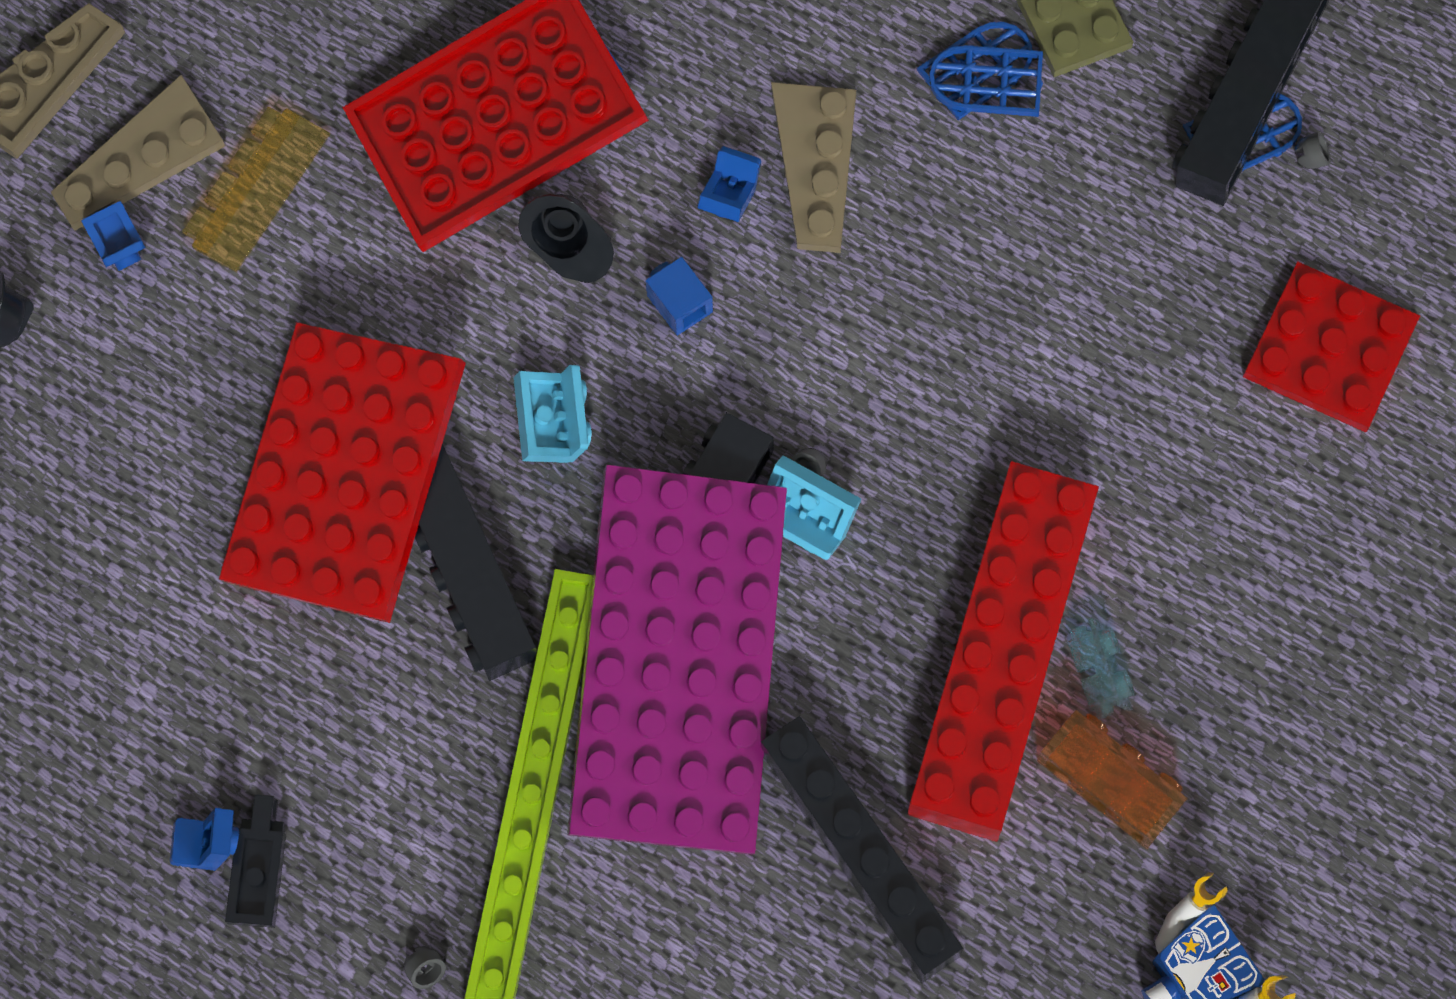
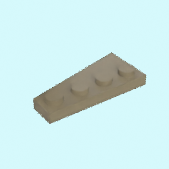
[0,3,125,159]
[51,75,225,231]
[771,82,857,253]

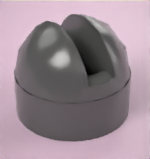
[1295,131,1331,169]
[790,448,827,477]
[404,946,446,989]

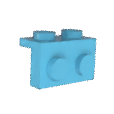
[513,365,592,463]
[767,455,861,560]

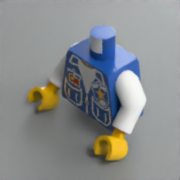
[1141,872,1296,999]

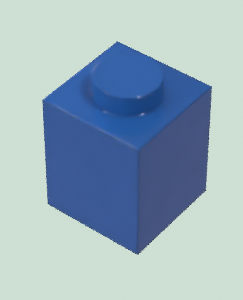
[645,257,713,336]

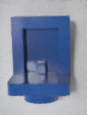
[698,146,761,222]
[81,201,146,271]
[170,808,239,871]

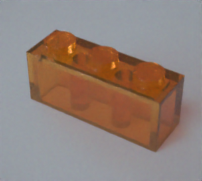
[1037,710,1188,850]

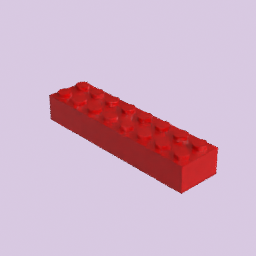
[907,461,1099,842]

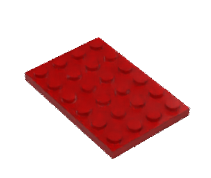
[342,0,649,252]
[219,322,466,623]

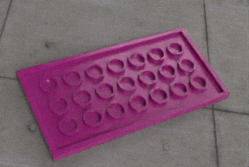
[567,465,787,855]

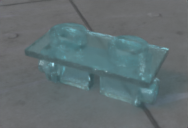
[1067,618,1135,718]

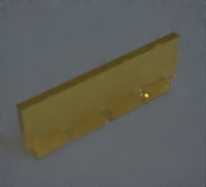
[182,107,330,273]

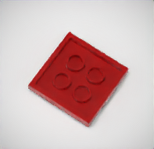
[1243,261,1420,432]

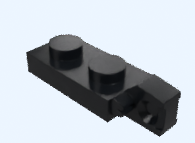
[225,794,286,928]

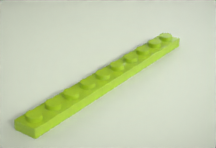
[465,569,593,999]

